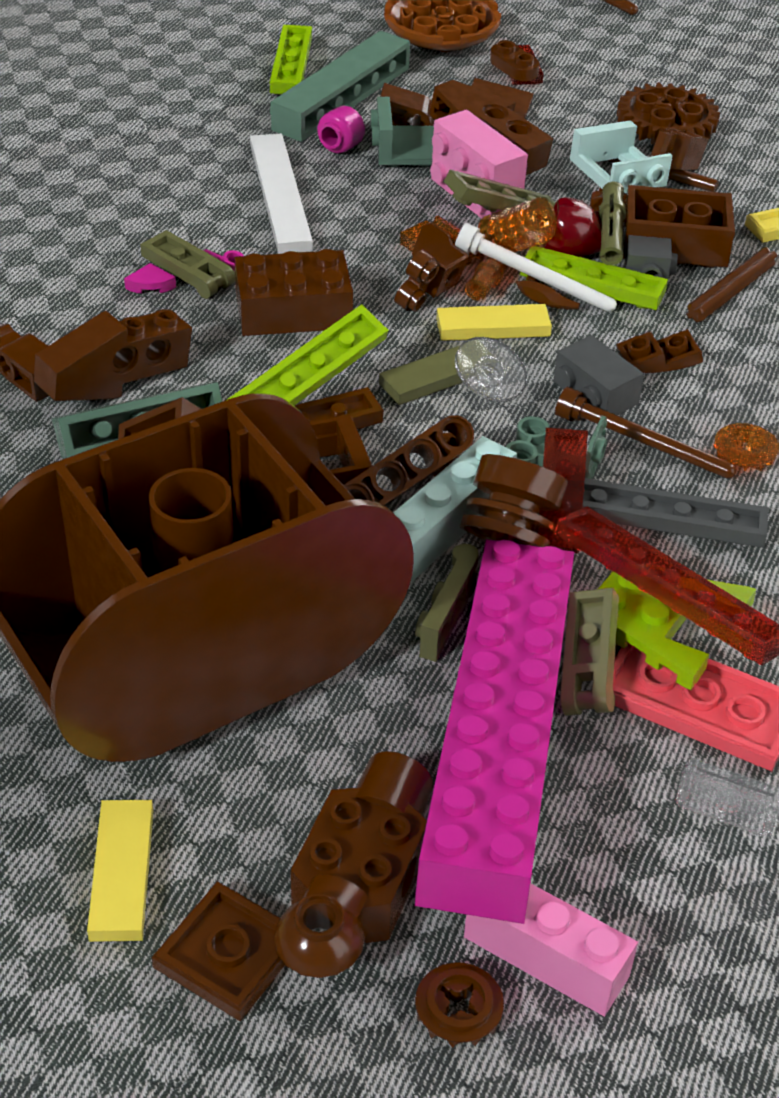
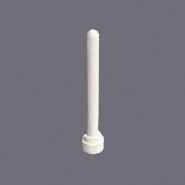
[455,222,617,312]

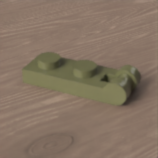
[140,230,235,299]
[415,544,479,662]
[561,588,619,716]

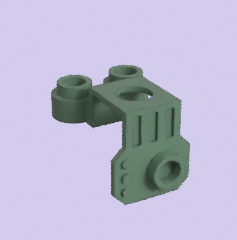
[506,415,607,479]

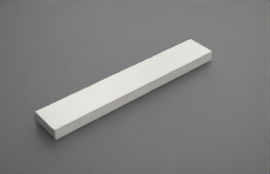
[250,133,313,254]

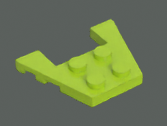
[598,565,757,690]

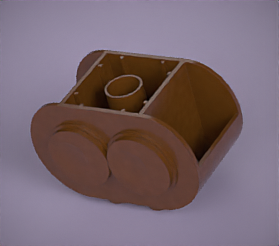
[0,394,414,762]

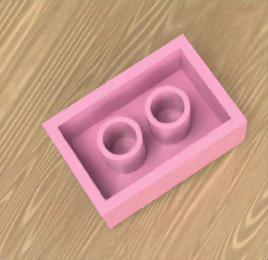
[430,110,528,225]

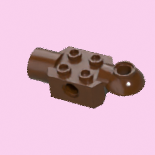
[274,751,434,978]

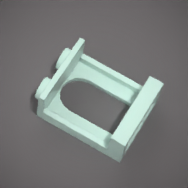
[570,120,673,193]

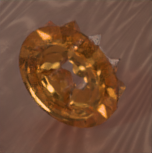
[713,423,779,471]

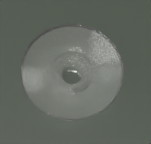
[455,337,527,402]

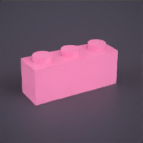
[464,883,638,1017]

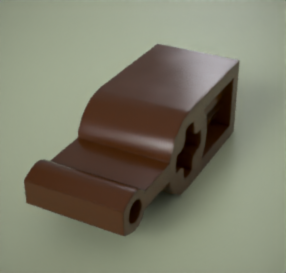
[380,83,434,126]
[650,128,709,170]
[0,324,49,402]

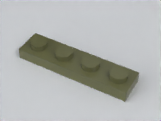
[443,169,556,224]

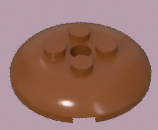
[384,0,501,52]

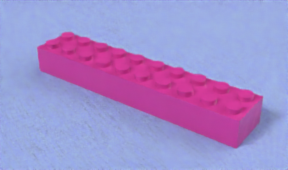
[415,539,574,924]

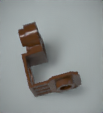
[394,222,469,312]

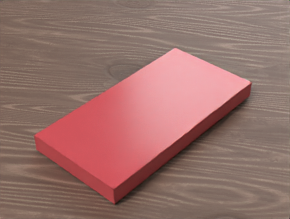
[613,644,779,772]

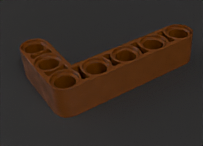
[343,415,474,506]

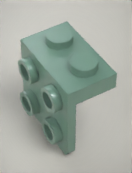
[370,97,434,167]

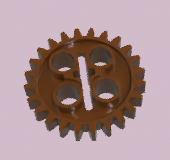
[616,82,720,145]

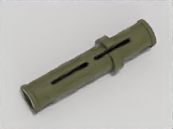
[599,181,627,265]

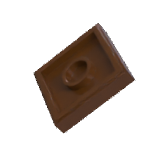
[151,881,285,1022]

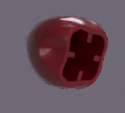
[543,197,613,257]

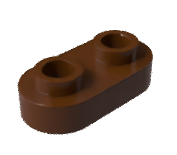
[490,40,540,81]

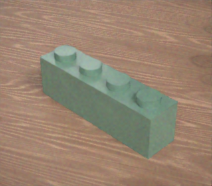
[52,382,222,458]

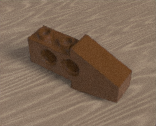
[429,80,554,175]
[34,309,192,401]

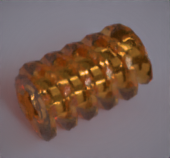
[478,197,557,253]

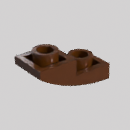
[616,329,703,373]

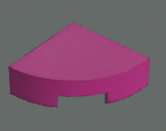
[124,263,176,294]

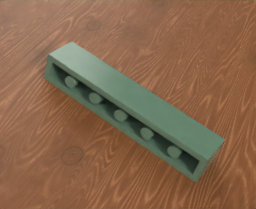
[270,30,410,142]

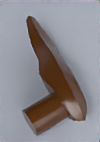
[516,275,580,310]

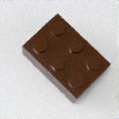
[622,185,735,268]
[234,249,353,336]

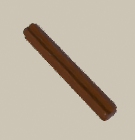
[686,247,777,323]

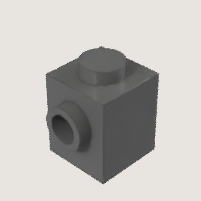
[624,235,678,279]

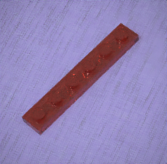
[555,506,779,666]

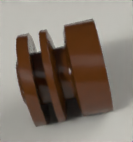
[460,454,568,547]

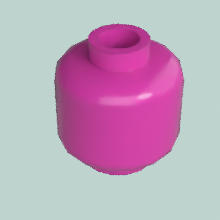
[317,106,365,154]

